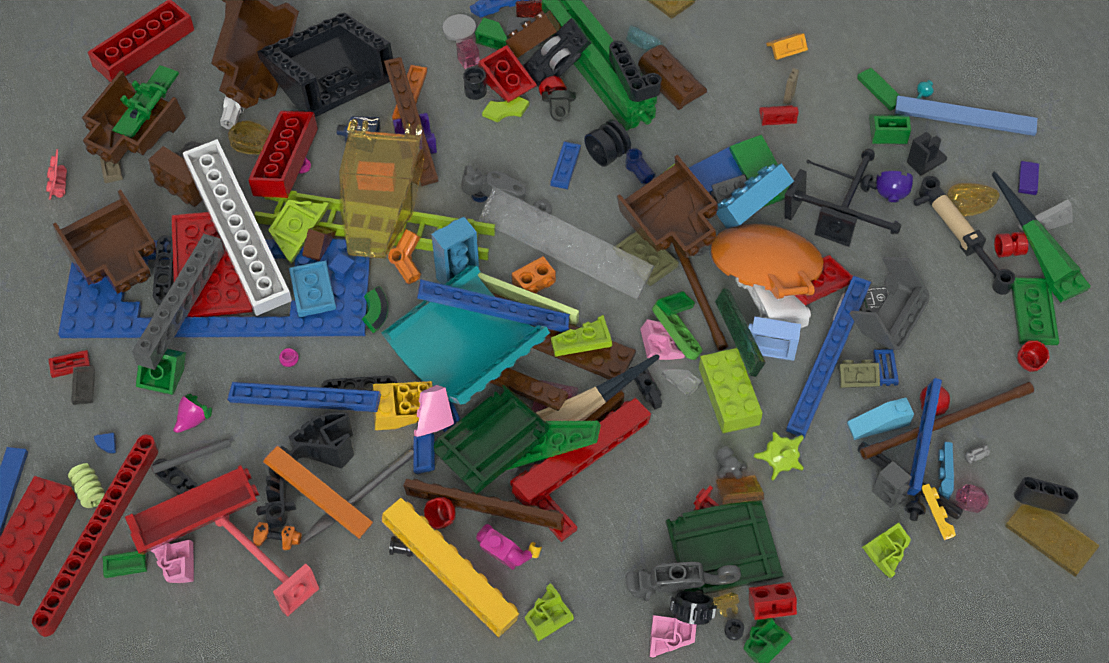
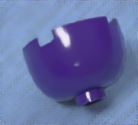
[876,171,913,203]

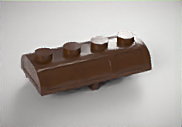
[638,45,707,110]

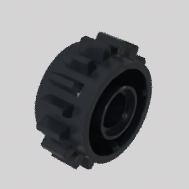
[669,591,717,625]

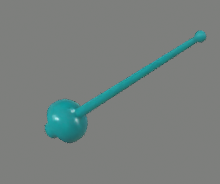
[916,80,934,99]

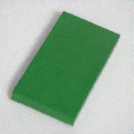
[729,135,790,208]
[1012,277,1059,345]

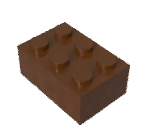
[148,146,203,207]

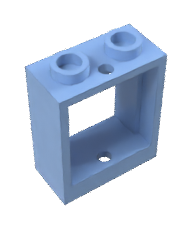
[746,317,801,361]

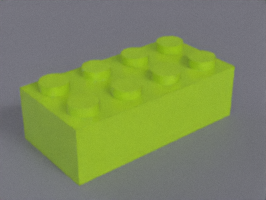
[699,348,763,434]

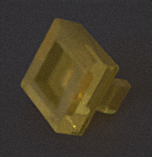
[713,592,740,617]

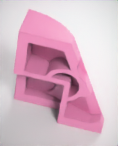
[640,319,685,360]
[414,385,454,437]
[151,540,194,583]
[649,615,696,657]

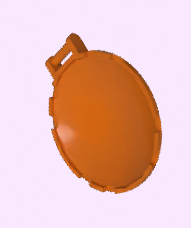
[711,224,823,299]

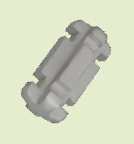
[965,445,990,463]

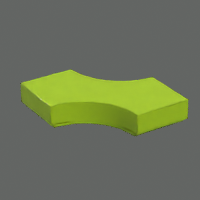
[482,97,530,122]

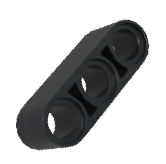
[1014,477,1079,514]

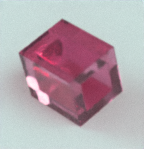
[456,38,480,69]

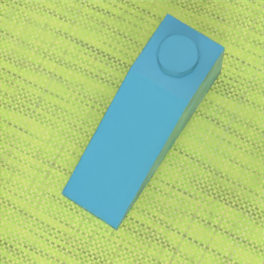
[847,398,914,440]

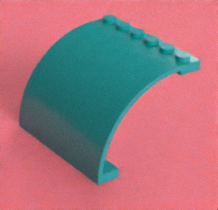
[381,265,550,405]

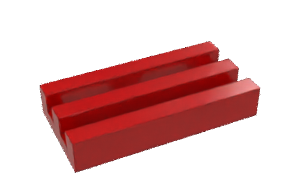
[49,350,91,378]

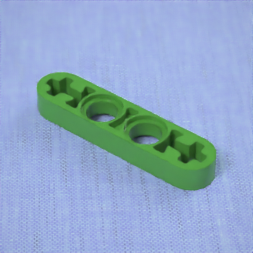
[652,300,702,360]

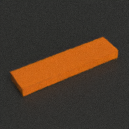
[392,65,428,120]

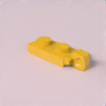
[922,484,956,540]

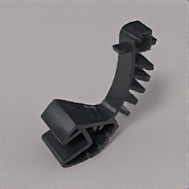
[256,412,354,529]

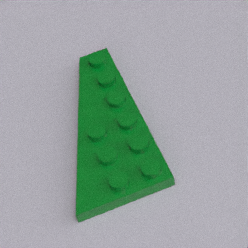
[507,421,601,470]

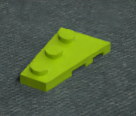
[551,315,612,357]

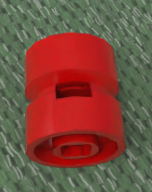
[994,231,1028,258]

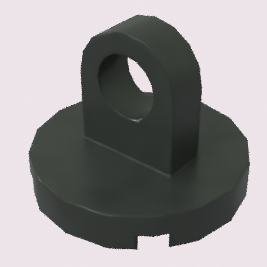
[542,90,576,121]

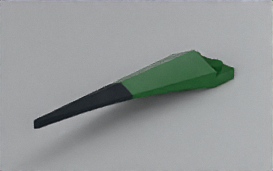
[992,171,1091,303]

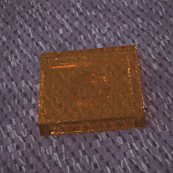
[715,475,764,504]

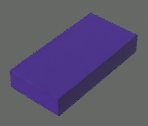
[1018,161,1039,195]

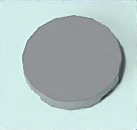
[443,14,476,43]

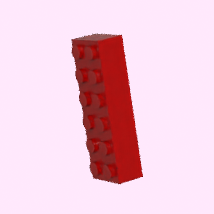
[87,0,194,82]
[248,111,318,198]
[0,476,77,606]

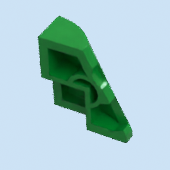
[743,618,792,663]

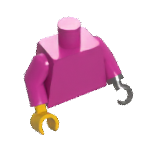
[476,517,542,570]

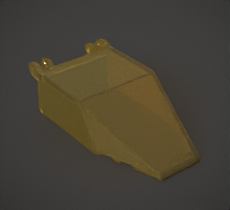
[339,119,424,259]

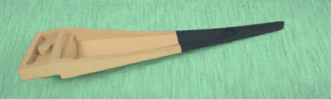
[536,354,660,421]

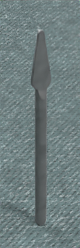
[300,449,414,544]

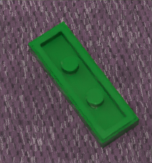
[857,68,900,111]

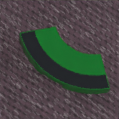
[362,286,388,334]

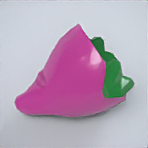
[173,394,212,433]

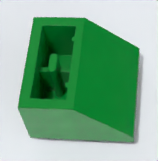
[869,114,911,144]

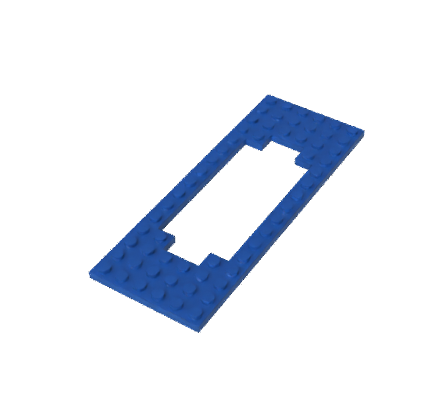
[58,239,372,338]

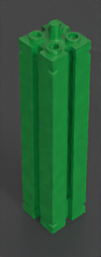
[542,0,657,131]

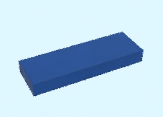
[550,142,581,189]

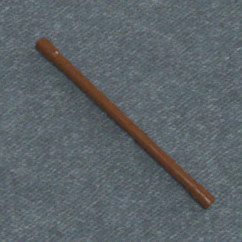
[672,242,728,351]
[860,382,1034,460]

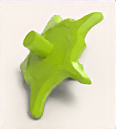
[754,432,804,481]

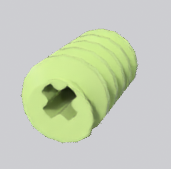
[68,463,105,508]

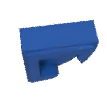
[94,433,116,453]

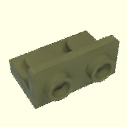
[837,360,880,388]

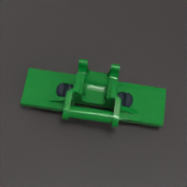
[112,65,179,139]

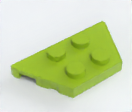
[268,200,329,264]

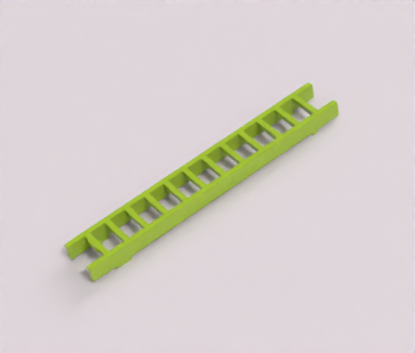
[254,190,495,260]

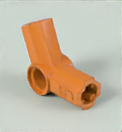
[388,229,421,284]

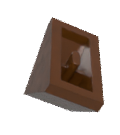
[302,226,336,261]

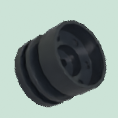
[584,119,631,167]

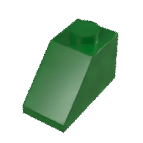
[475,18,508,50]

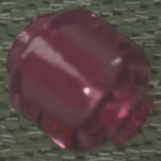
[956,484,989,513]

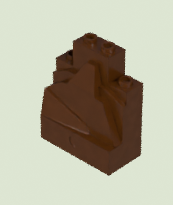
[82,71,186,164]
[617,155,718,259]
[53,190,156,294]

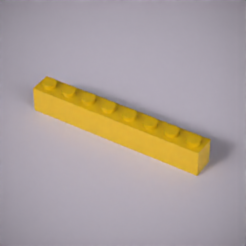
[382,498,519,638]

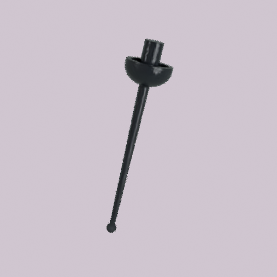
[806,160,877,192]
[905,441,931,521]

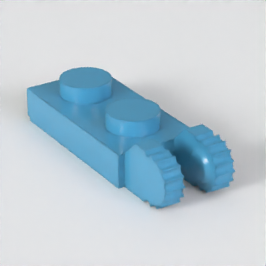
[938,442,954,500]

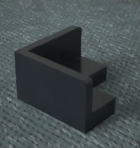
[907,132,947,176]

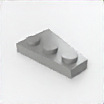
[1018,199,1073,232]

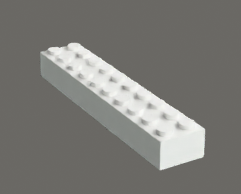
[183,139,292,316]

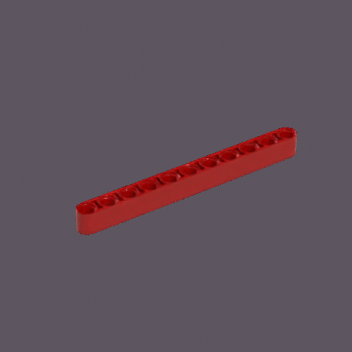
[32,434,158,637]

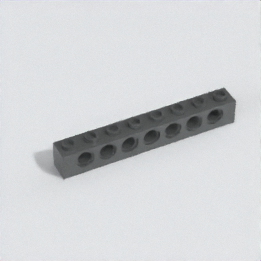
[132,234,224,370]

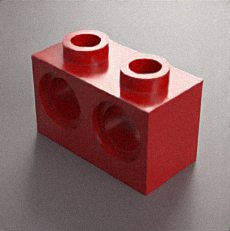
[749,582,797,620]

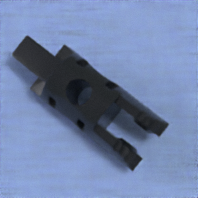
[629,367,662,410]

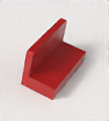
[759,105,799,126]

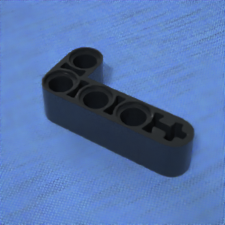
[609,40,662,102]

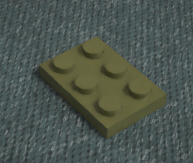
[614,231,679,286]

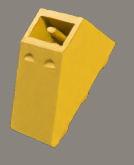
[372,381,433,430]

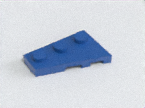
[470,0,530,18]

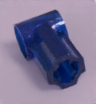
[625,148,655,184]

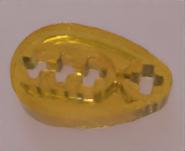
[228,121,270,154]
[947,183,1000,216]

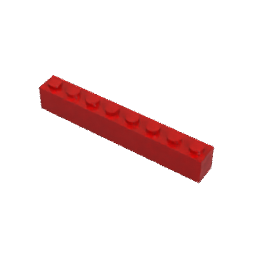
[512,397,651,506]

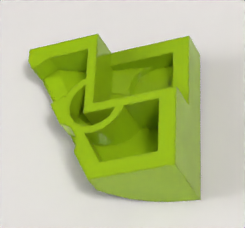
[862,522,911,578]
[524,583,574,642]

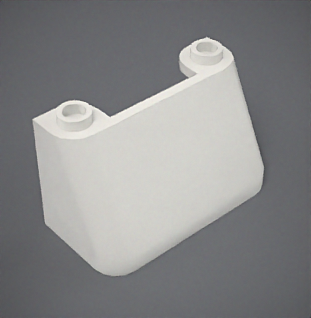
[735,277,811,338]

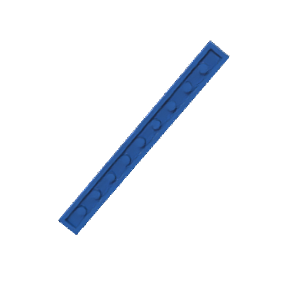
[786,276,871,438]

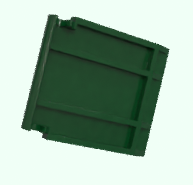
[434,385,549,494]
[665,498,784,594]

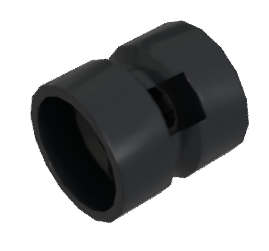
[463,67,487,100]

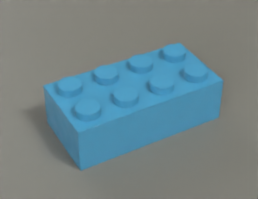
[716,163,794,228]
[431,217,479,285]

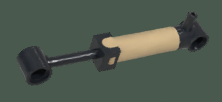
[913,176,1015,295]

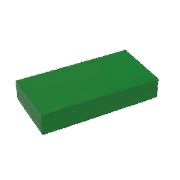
[656,291,695,316]
[103,551,147,578]

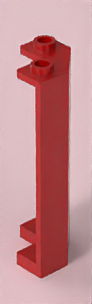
[125,465,259,555]

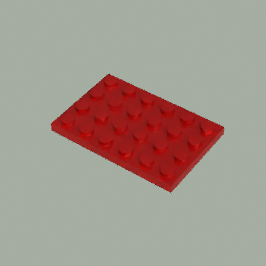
[172,212,253,317]

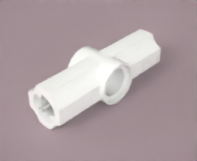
[220,96,245,130]

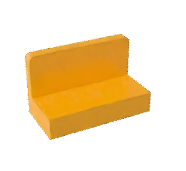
[766,33,808,60]

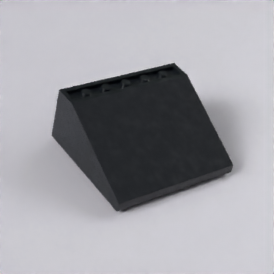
[257,12,393,117]

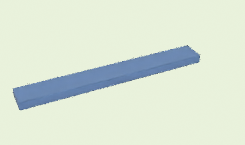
[895,96,1038,136]

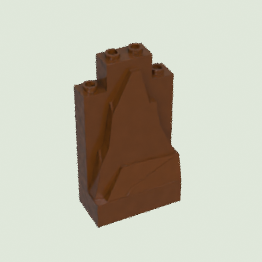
[211,0,299,108]

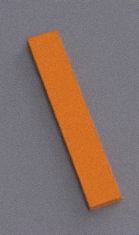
[263,446,373,539]

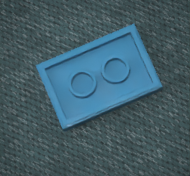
[289,260,336,317]

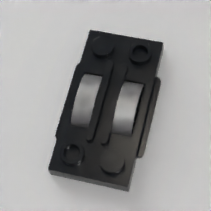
[524,17,591,87]

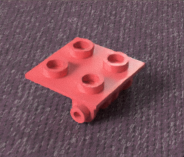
[46,149,67,200]

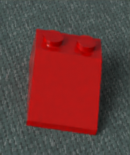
[478,45,537,103]

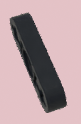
[152,459,198,495]

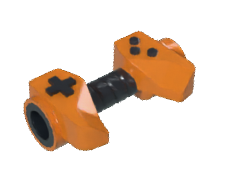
[253,522,302,550]

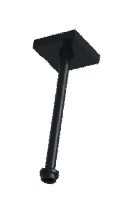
[814,148,875,247]
[784,169,901,235]

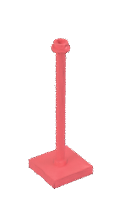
[215,515,320,617]

